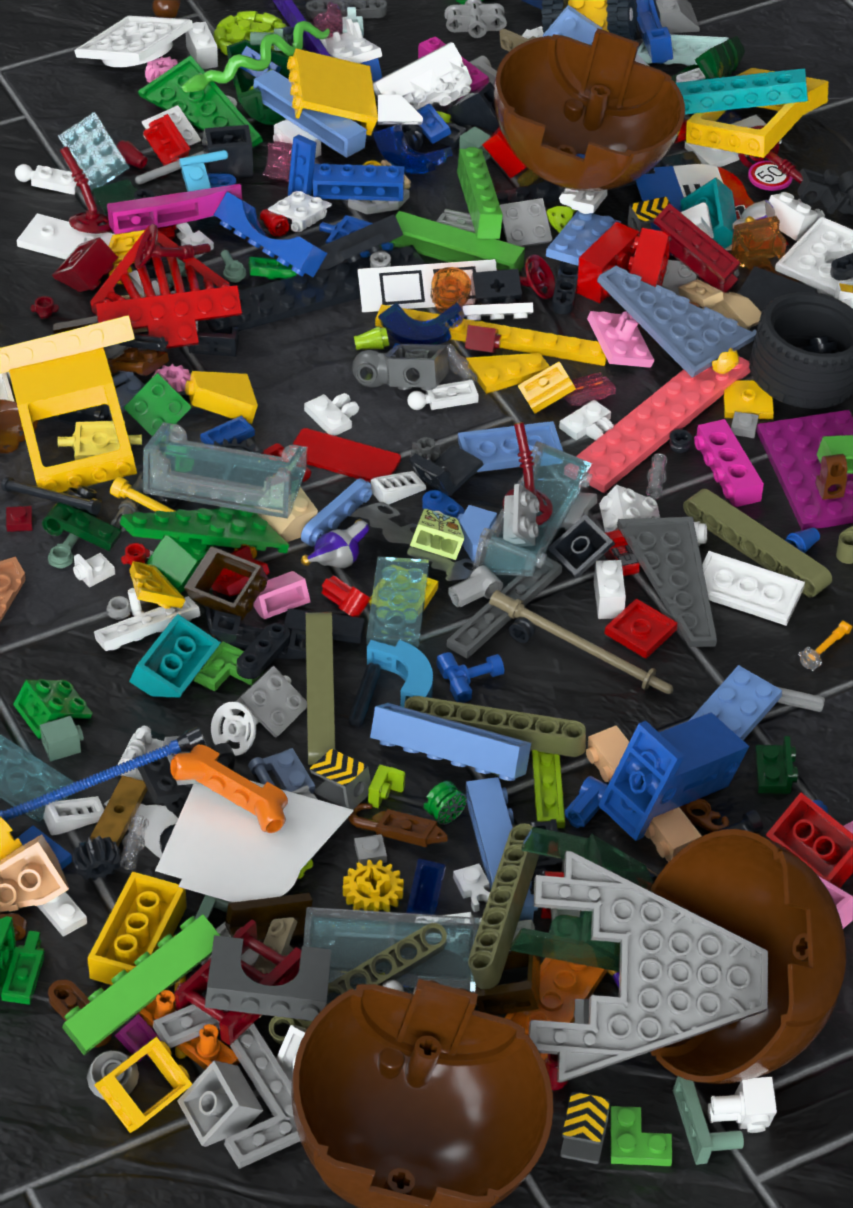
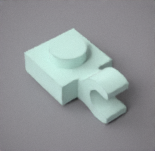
[342,7,364,36]

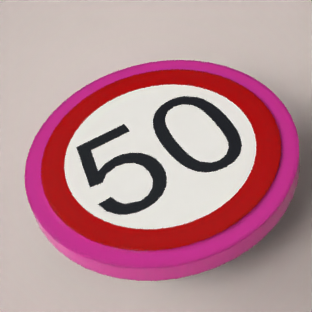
[748,161,793,191]

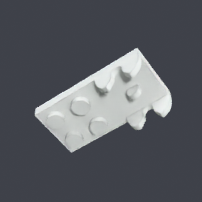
[320,18,382,63]

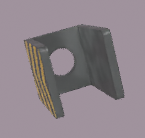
[628,197,671,233]
[310,749,371,810]
[561,1091,610,1164]

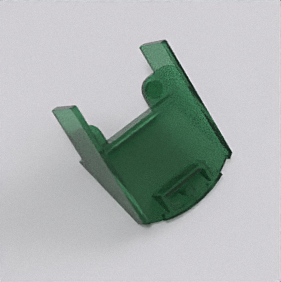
[510,827,653,972]

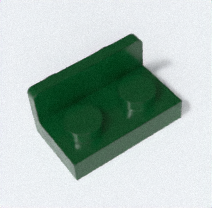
[755,736,798,794]

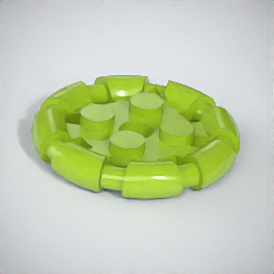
[213,11,287,56]

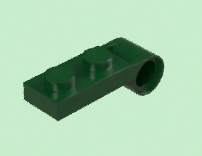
[42,503,122,551]

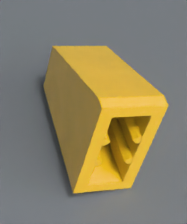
[185,371,258,424]

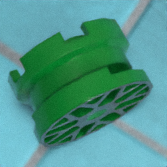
[424,781,467,825]

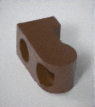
[815,454,847,500]

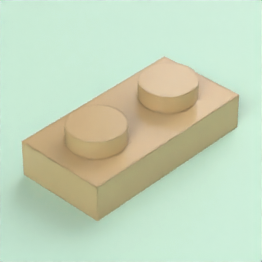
[678,279,724,308]

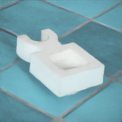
[453,864,490,912]

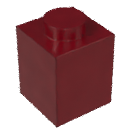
[465,325,502,353]

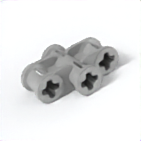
[444,0,507,38]

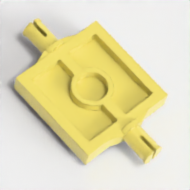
[58,421,142,460]

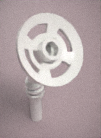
[211,675,292,756]

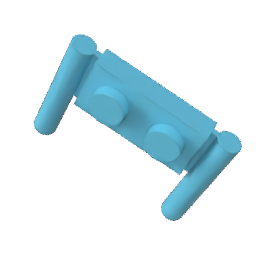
[179,150,228,218]

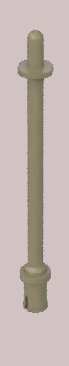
[489,590,673,694]

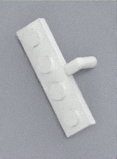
[94,588,201,651]

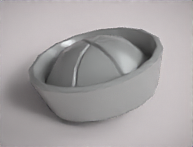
[87,1051,139,1100]

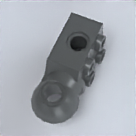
[352,344,449,390]

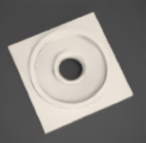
[74,16,193,67]
[775,217,853,297]

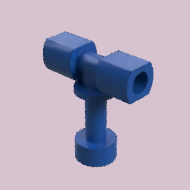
[436,652,504,703]

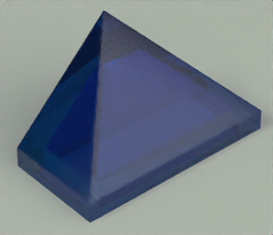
[406,858,446,918]

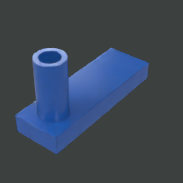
[288,134,317,196]

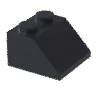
[548,514,615,578]

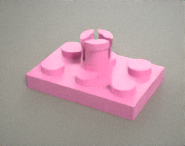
[587,311,654,368]

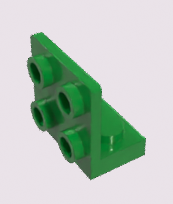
[123,373,192,441]
[13,679,93,739]

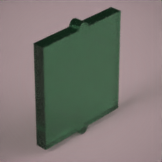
[92,179,137,214]

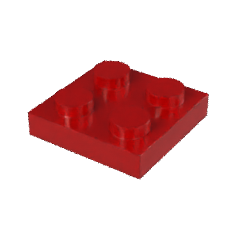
[604,599,678,659]

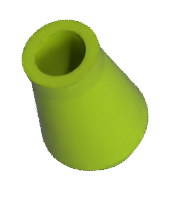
[354,326,390,350]

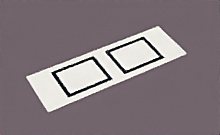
[358,259,497,312]

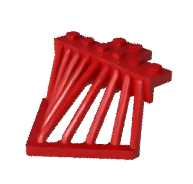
[90,226,242,349]

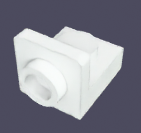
[73,553,115,588]

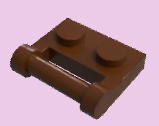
[107,347,169,376]

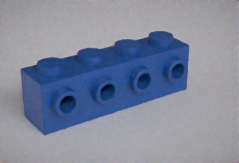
[313,163,404,201]

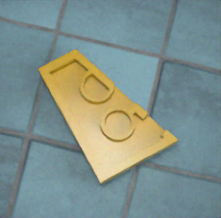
[465,353,550,394]

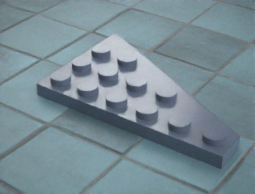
[597,266,757,378]

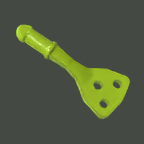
[546,206,575,233]

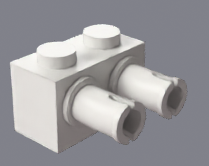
[768,192,825,241]
[708,1077,777,1133]

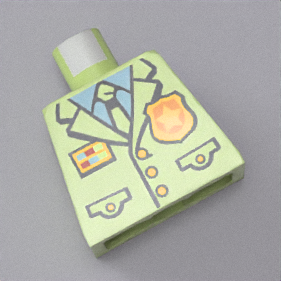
[410,509,464,560]

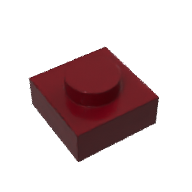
[6,506,32,532]

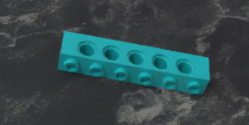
[676,68,808,114]

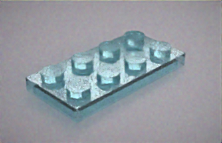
[58,112,130,192]
[366,557,429,647]
[0,734,74,822]

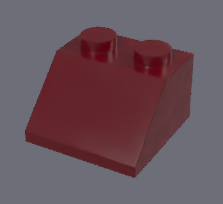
[52,237,118,292]

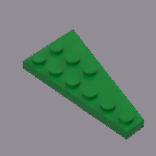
[138,55,263,148]
[120,506,289,553]

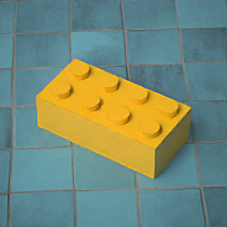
[88,871,187,985]

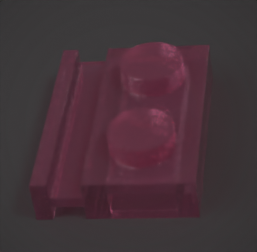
[563,372,616,406]

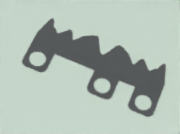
[351,502,480,581]

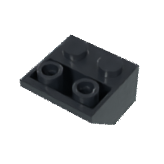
[202,125,253,178]

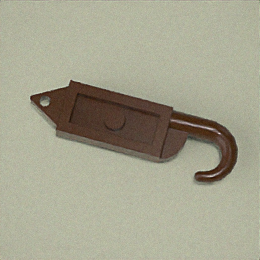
[348,803,448,847]

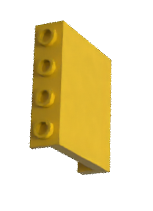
[287,48,378,136]

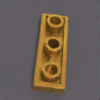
[90,775,148,846]

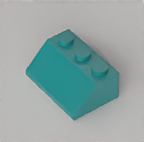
[680,177,740,249]
[129,614,221,698]

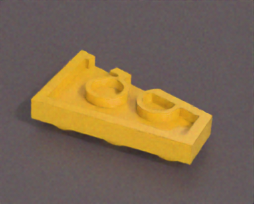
[129,561,186,609]

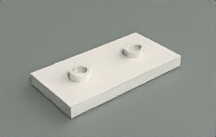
[684,115,782,167]
[17,213,115,259]
[702,551,805,626]

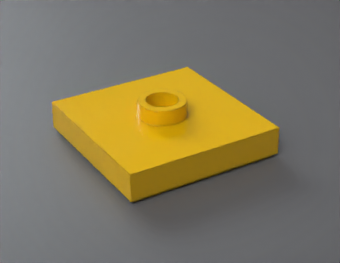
[723,380,774,419]

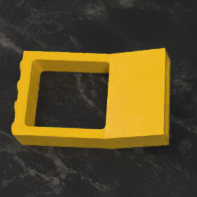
[686,68,829,158]
[9,347,137,493]

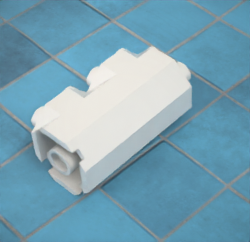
[373,42,472,111]

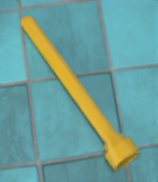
[110,476,175,512]

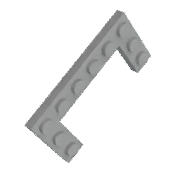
[153,1004,300,1169]

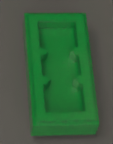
[248,257,297,279]

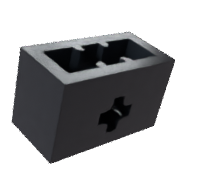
[470,269,522,305]

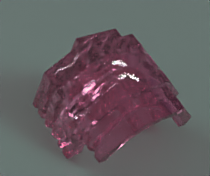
[309,2,343,39]
[263,141,293,182]

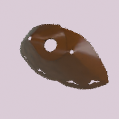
[0,400,39,454]

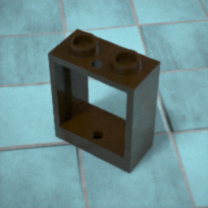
[184,546,269,621]
[475,939,541,1015]

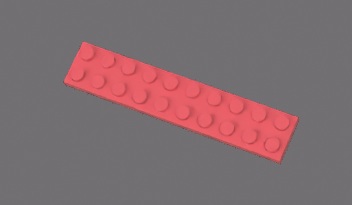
[566,356,751,493]

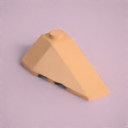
[0,834,69,913]

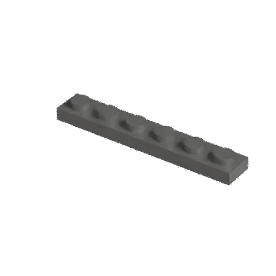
[447,554,562,659]

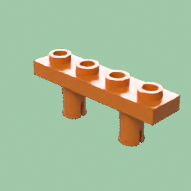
[136,990,240,1070]

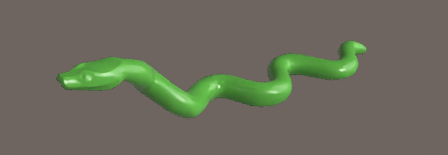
[182,21,330,92]

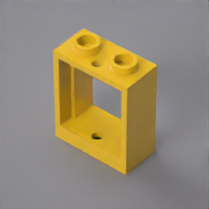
[94,1037,193,1133]

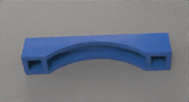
[636,0,673,63]
[214,191,327,277]

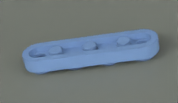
[301,478,372,546]

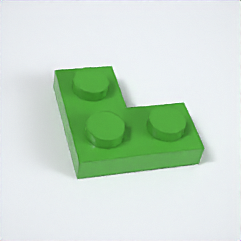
[193,641,264,691]
[610,1106,672,1166]

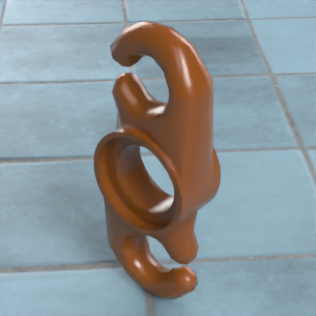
[680,799,729,832]

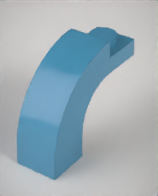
[367,640,433,707]

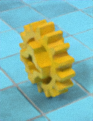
[343,860,404,916]

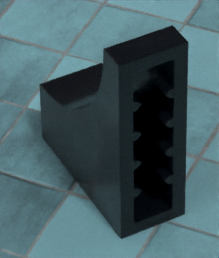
[447,82,500,133]

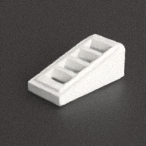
[371,471,426,507]
[43,796,104,835]

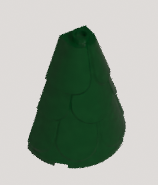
[671,36,745,83]
[227,40,290,125]

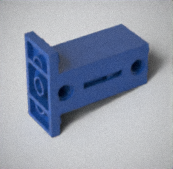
[598,712,749,841]

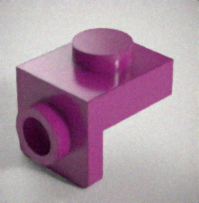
[115,1014,161,1062]

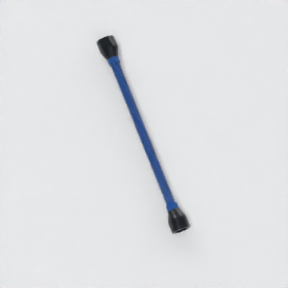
[0,726,206,823]

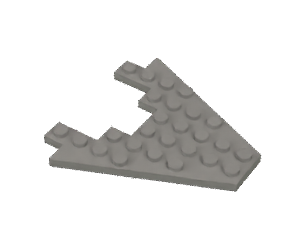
[529,851,768,1082]

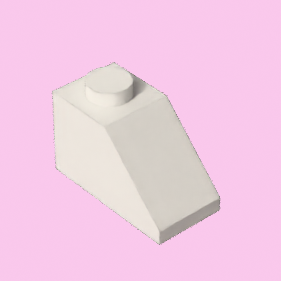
[378,91,423,125]

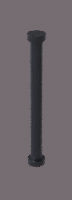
[1,477,101,515]

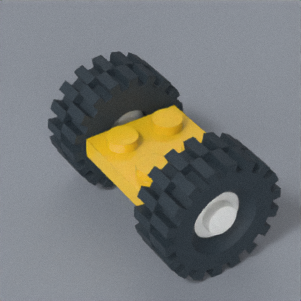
[542,0,638,41]

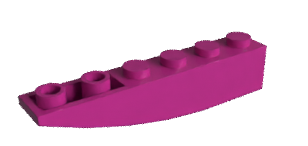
[107,184,242,234]

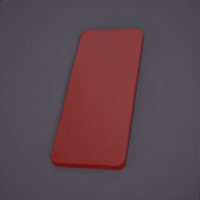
[287,428,401,482]

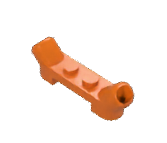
[170,745,288,833]

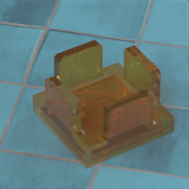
[731,216,786,273]

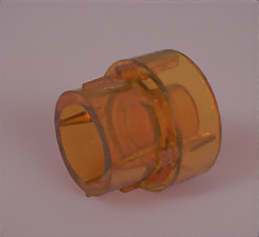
[430,267,471,316]

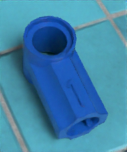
[565,776,608,828]

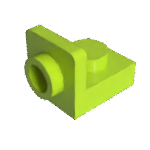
[368,764,405,808]

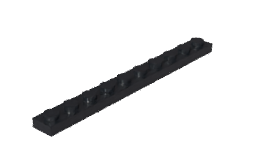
[496,151,702,205]

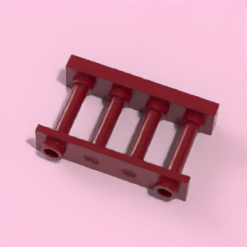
[654,203,740,293]
[174,919,301,1045]

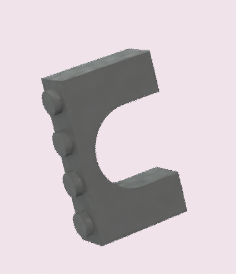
[205,935,331,1021]

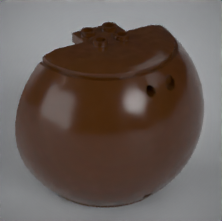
[494,28,685,191]
[650,829,846,1084]
[291,979,553,1208]

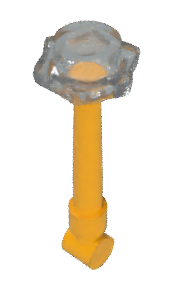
[799,621,852,670]

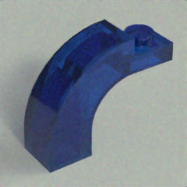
[373,124,453,174]
[378,302,465,345]

